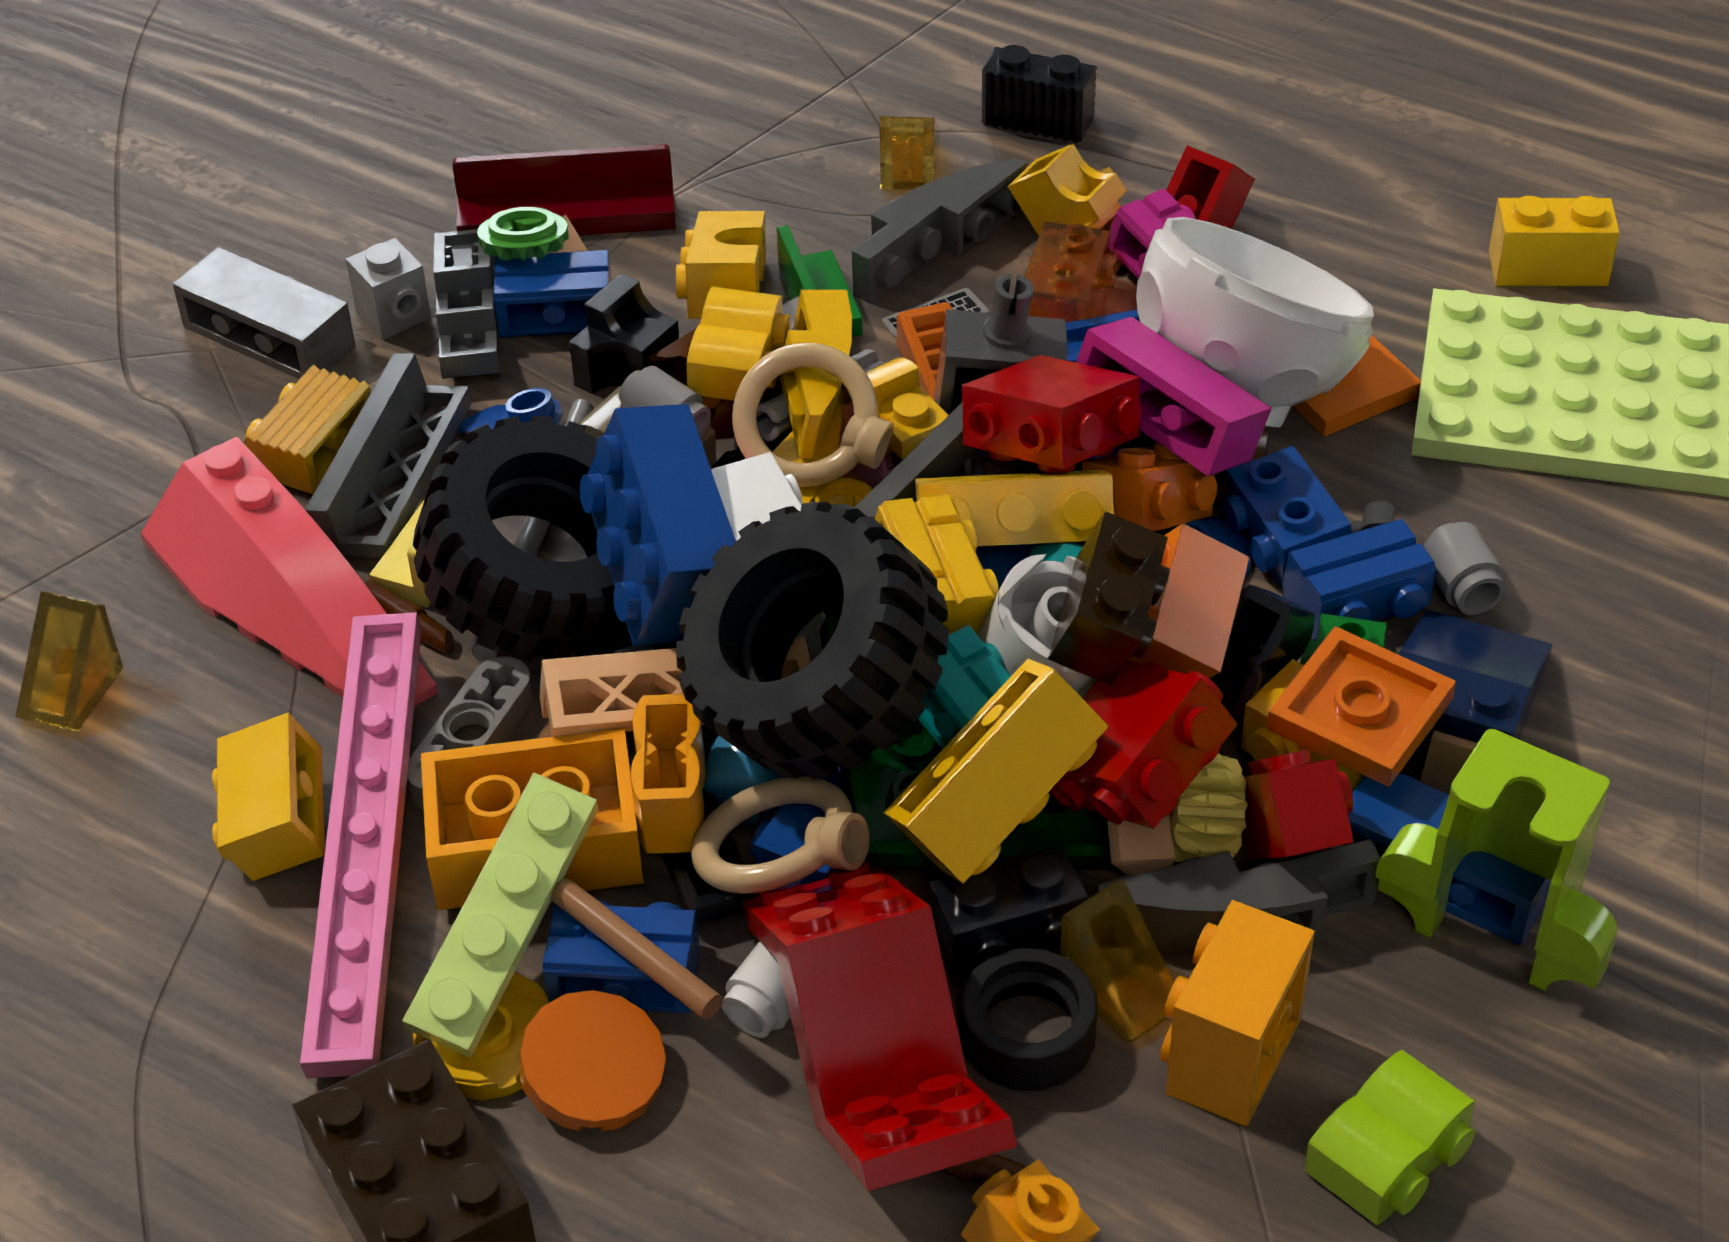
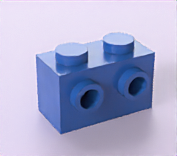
[1222,446,1351,591]

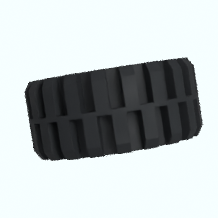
[413,416,620,661]
[676,502,949,779]

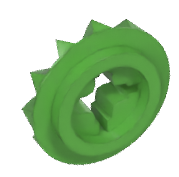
[477,207,569,262]

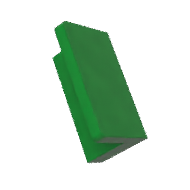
[776,225,863,337]

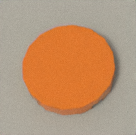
[519,990,666,1132]

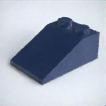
[1398,609,1553,764]

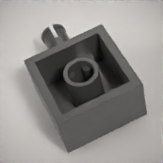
[934,274,1067,415]

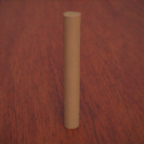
[551,879,723,1020]

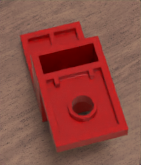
[742,860,1017,1191]

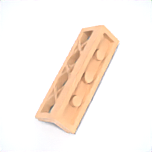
[539,637,811,737]

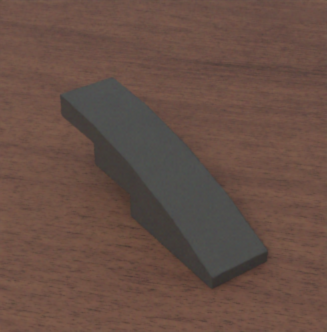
[433,229,500,379]

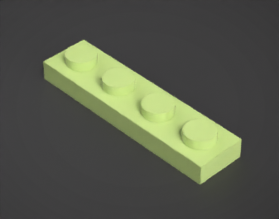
[402,772,599,1058]

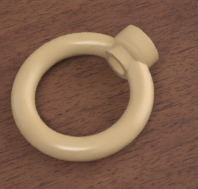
[732,343,894,487]
[691,776,869,894]

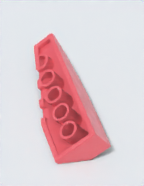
[141,436,438,707]

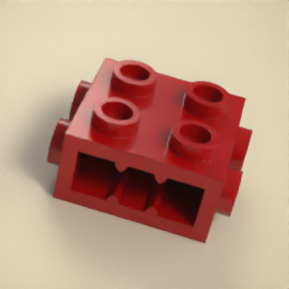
[962,355,1142,473]
[1049,661,1238,829]

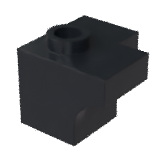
[569,273,679,394]

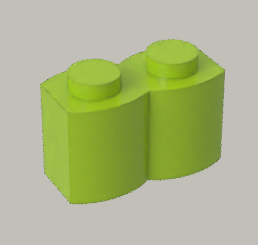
[1305,1050,1476,1225]

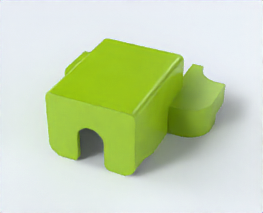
[1375,729,1617,991]

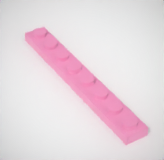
[300,612,422,1079]

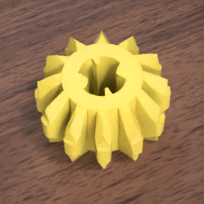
[1170,753,1248,863]

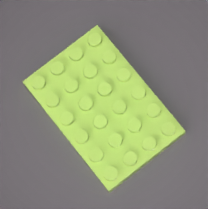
[1411,288,1729,497]

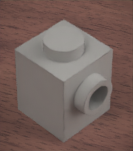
[346,238,432,340]

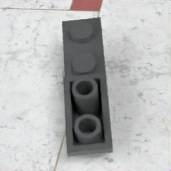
[852,158,1027,304]
[1094,839,1381,954]

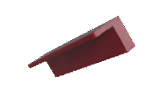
[452,144,676,236]

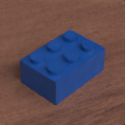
[580,404,736,646]

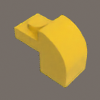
[841,357,949,460]

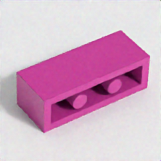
[1076,317,1272,476]

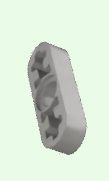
[407,656,533,810]

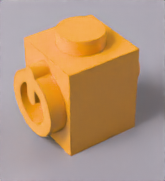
[960,1159,1100,1242]

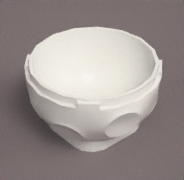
[1136,217,1374,427]

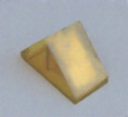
[879,116,939,190]
[15,591,124,731]
[1060,880,1174,1043]

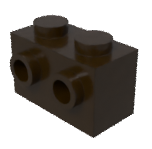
[1047,511,1170,685]

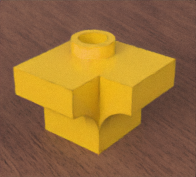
[1007,144,1127,241]

